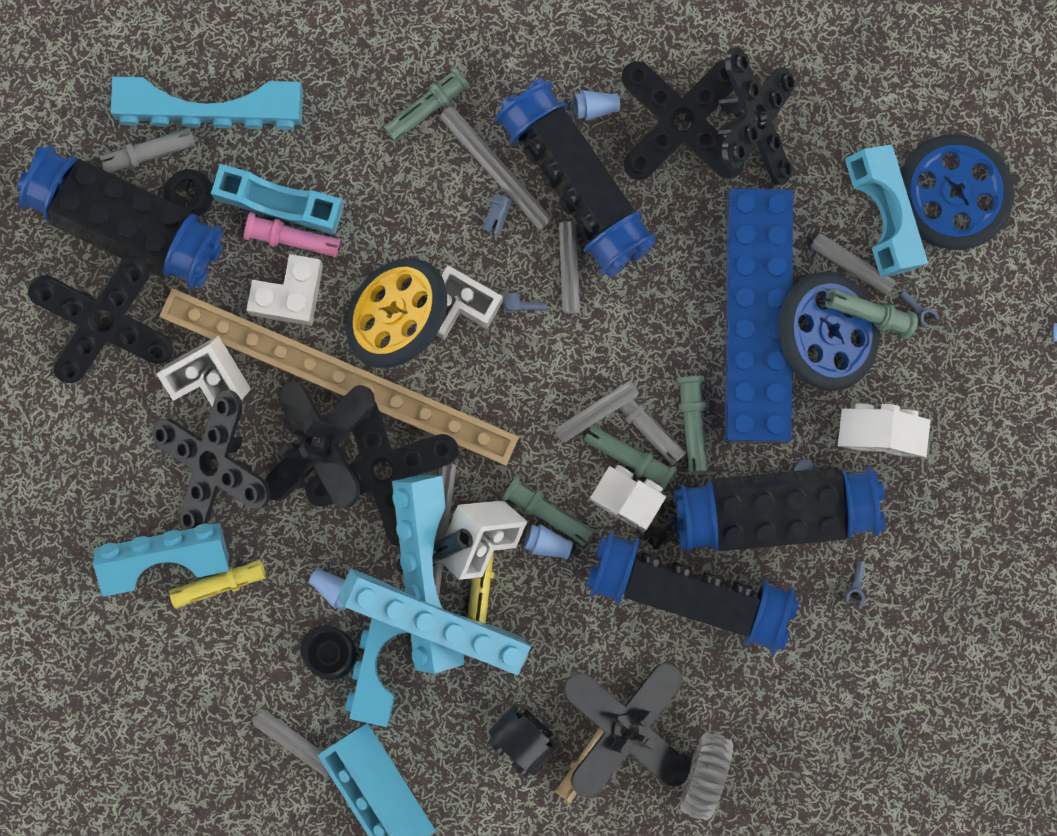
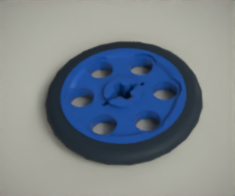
[900,134,1014,250]
[778,272,880,391]

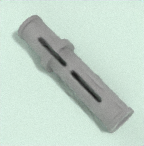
[100,127,196,173]
[615,384,686,466]

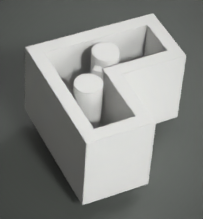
[247,254,323,326]
[426,265,503,340]
[157,336,251,406]
[838,404,931,457]
[589,465,666,533]
[440,500,527,580]

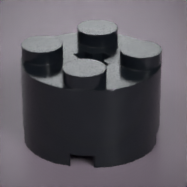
[488,702,562,778]

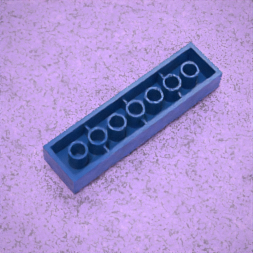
[724,189,793,444]

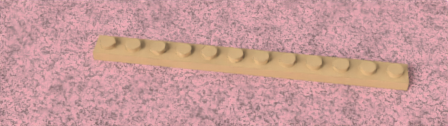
[159,288,519,466]

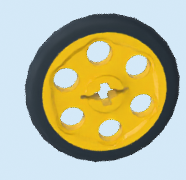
[345,258,447,368]

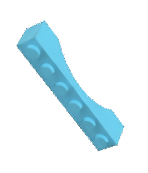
[111,77,303,130]
[392,474,465,674]
[337,568,531,675]

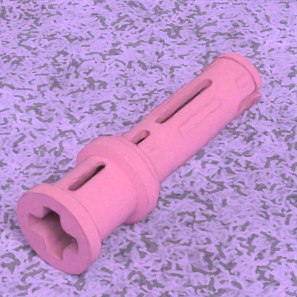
[243,212,341,258]

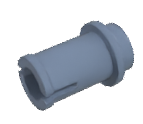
[482,194,513,236]

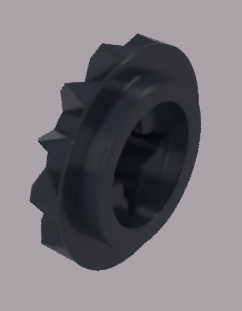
[164,169,214,217]

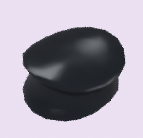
[300,625,356,680]

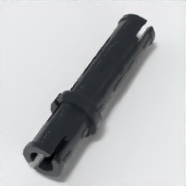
[397,528,473,575]

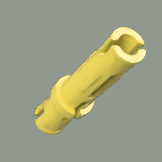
[467,551,495,624]
[169,559,266,609]

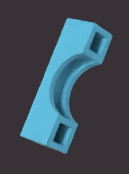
[845,144,928,277]
[211,164,344,235]
[93,523,229,597]
[345,616,409,727]

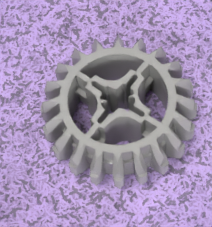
[680,732,733,820]

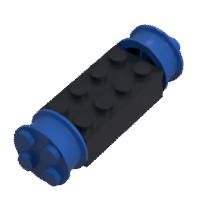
[494,78,658,278]
[17,145,223,289]
[674,466,886,554]
[586,530,799,655]

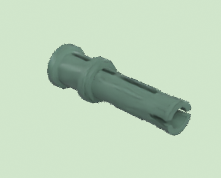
[383,66,471,142]
[825,288,918,339]
[676,376,708,472]
[583,424,677,492]
[501,475,594,546]

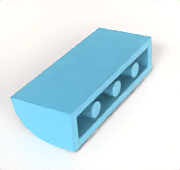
[317,723,436,836]

